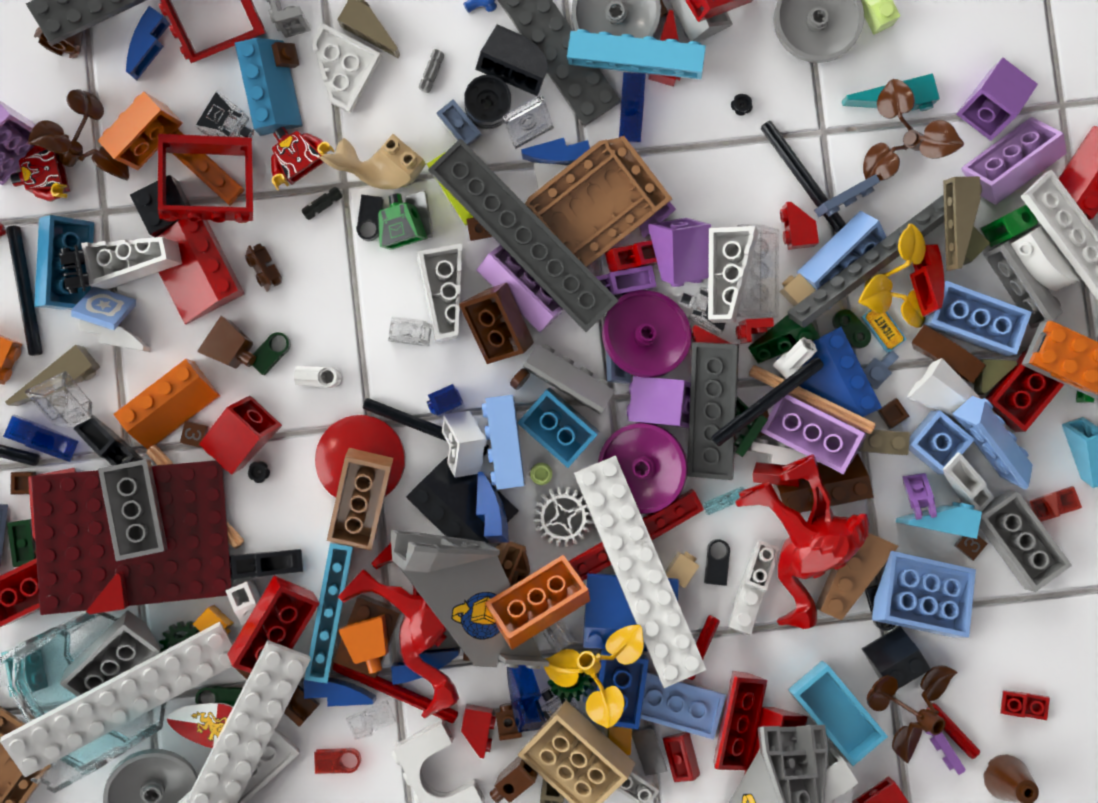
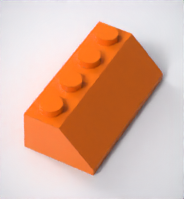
[113,359,220,450]
[485,555,590,650]

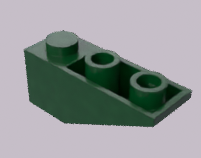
[748,315,820,364]

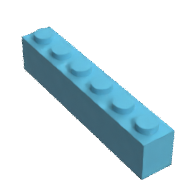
[567,29,706,79]
[304,542,353,683]

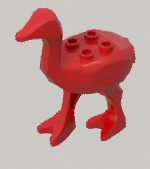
[735,454,870,629]
[338,543,459,719]

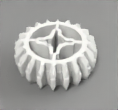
[533,486,593,547]

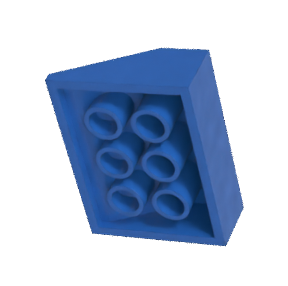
[776,327,882,424]
[583,573,679,651]

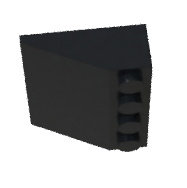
[406,456,519,543]

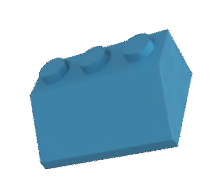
[517,387,600,468]

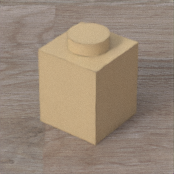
[779,273,816,306]
[665,551,699,588]

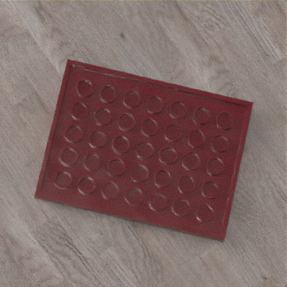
[31,460,232,615]

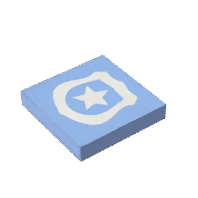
[71,287,136,330]

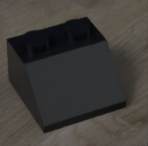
[861,626,931,690]

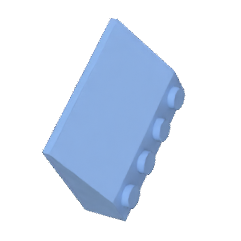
[872,551,976,638]

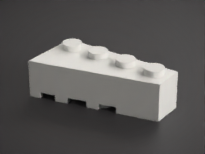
[708,226,759,323]
[81,237,182,290]
[417,243,462,343]

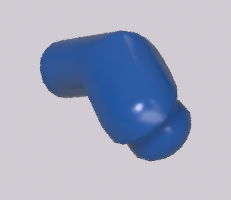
[463,0,497,13]

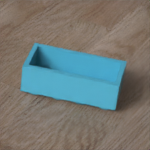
[788,661,888,766]

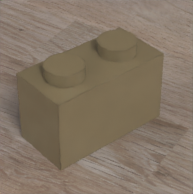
[858,429,910,455]

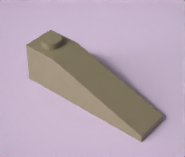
[943,176,982,271]
[5,345,100,406]

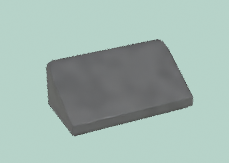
[405,191,433,238]
[632,724,668,776]

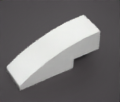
[78,319,151,352]
[943,452,995,511]

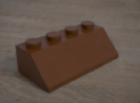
[773,453,874,513]

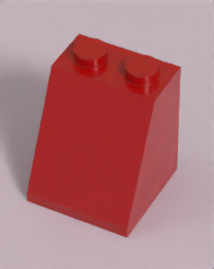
[199,396,282,475]

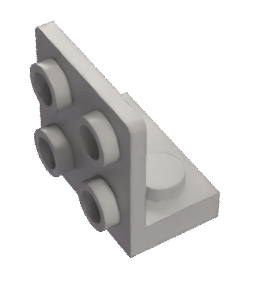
[266,0,311,38]

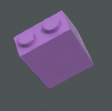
[956,57,1038,141]
[648,218,711,287]
[627,376,691,428]

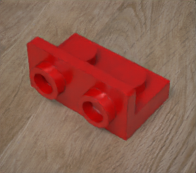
[735,318,774,344]

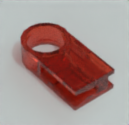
[314,748,362,774]

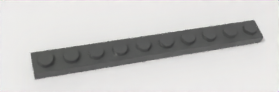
[787,194,944,328]

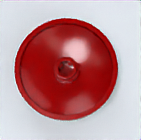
[315,415,405,498]

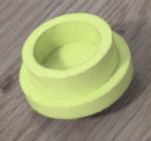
[530,463,552,485]

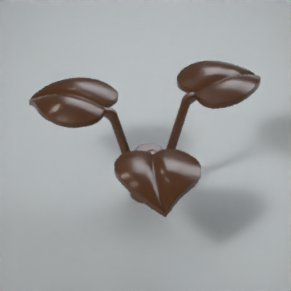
[863,79,964,181]
[28,89,129,181]
[866,666,958,764]

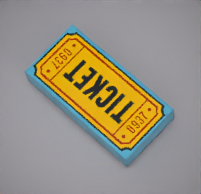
[861,310,907,353]

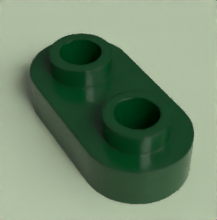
[832,309,871,349]

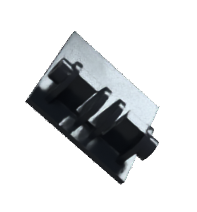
[59,245,90,294]

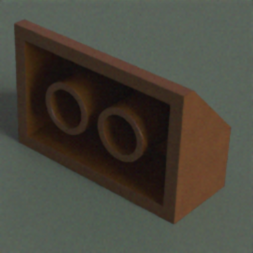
[459,282,534,364]

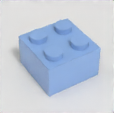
[909,410,975,474]

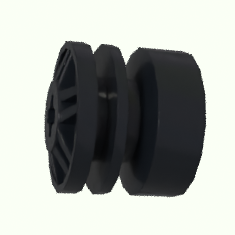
[464,75,511,129]

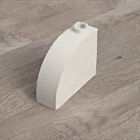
[1011,224,1081,291]

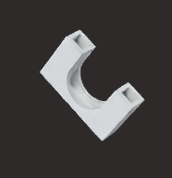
[392,719,485,803]

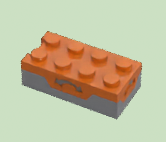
[1021,321,1098,400]

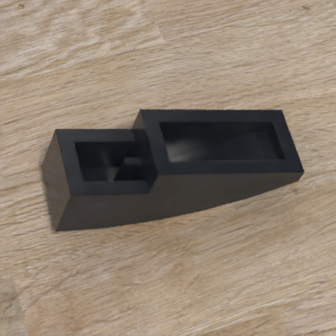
[73,412,144,466]
[230,549,303,579]

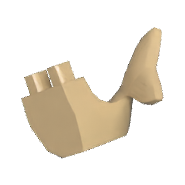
[319,134,426,190]

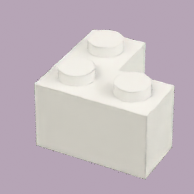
[442,411,487,478]

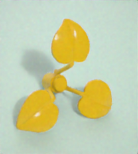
[858,223,926,328]
[543,625,644,729]

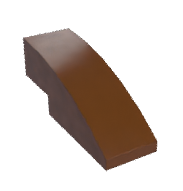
[911,325,986,384]

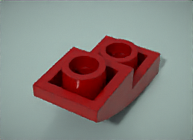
[1000,690,1050,720]

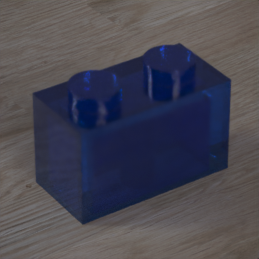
[426,384,465,417]

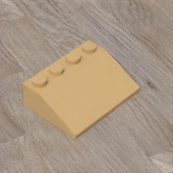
[518,701,636,803]

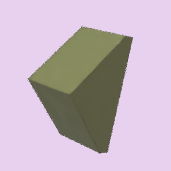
[974,359,1018,395]

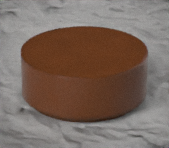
[510,368,531,390]

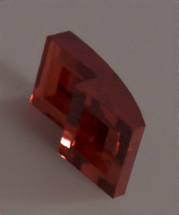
[1029,486,1082,522]

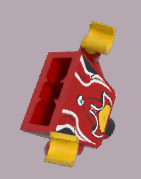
[271,127,335,191]
[10,145,70,202]

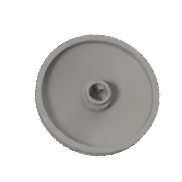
[572,0,661,39]
[773,0,864,63]
[103,749,198,803]

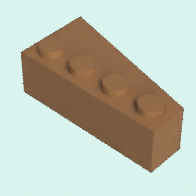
[816,533,899,620]

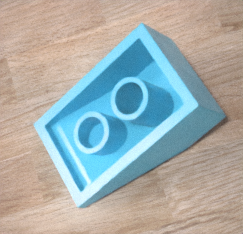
[896,502,982,539]

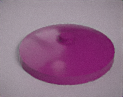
[602,290,691,378]
[598,423,688,514]

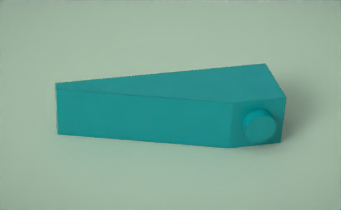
[841,73,940,112]

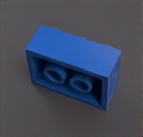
[592,649,649,730]

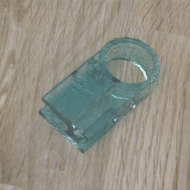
[702,487,745,515]

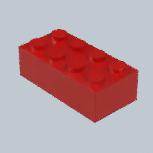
[985,343,1064,432]
[227,575,320,673]

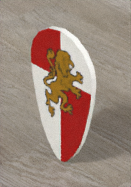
[167,703,233,748]

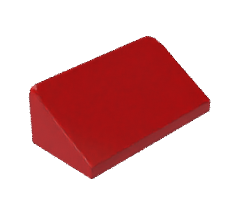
[752,462,800,487]
[662,732,700,782]

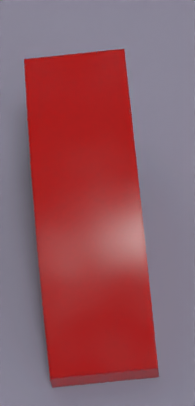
[605,240,657,272]
[910,244,945,316]

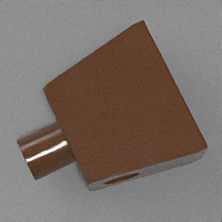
[197,316,256,369]
[490,756,538,803]

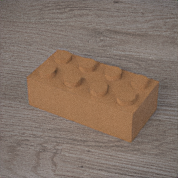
[326,448,394,551]

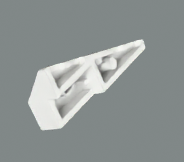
[907,358,1015,434]

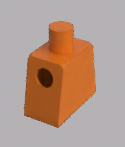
[339,614,389,674]

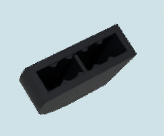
[475,24,548,96]

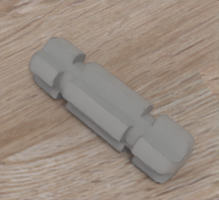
[419,49,444,93]

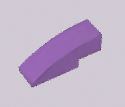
[595,265,657,297]

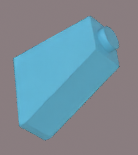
[1062,417,1098,488]

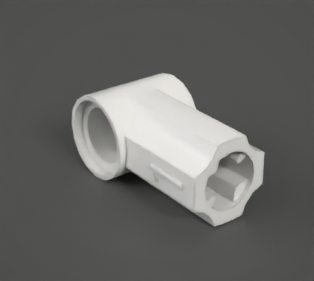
[773,337,817,379]
[294,366,342,388]

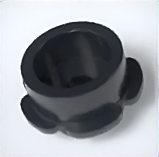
[731,94,753,116]
[248,461,270,483]

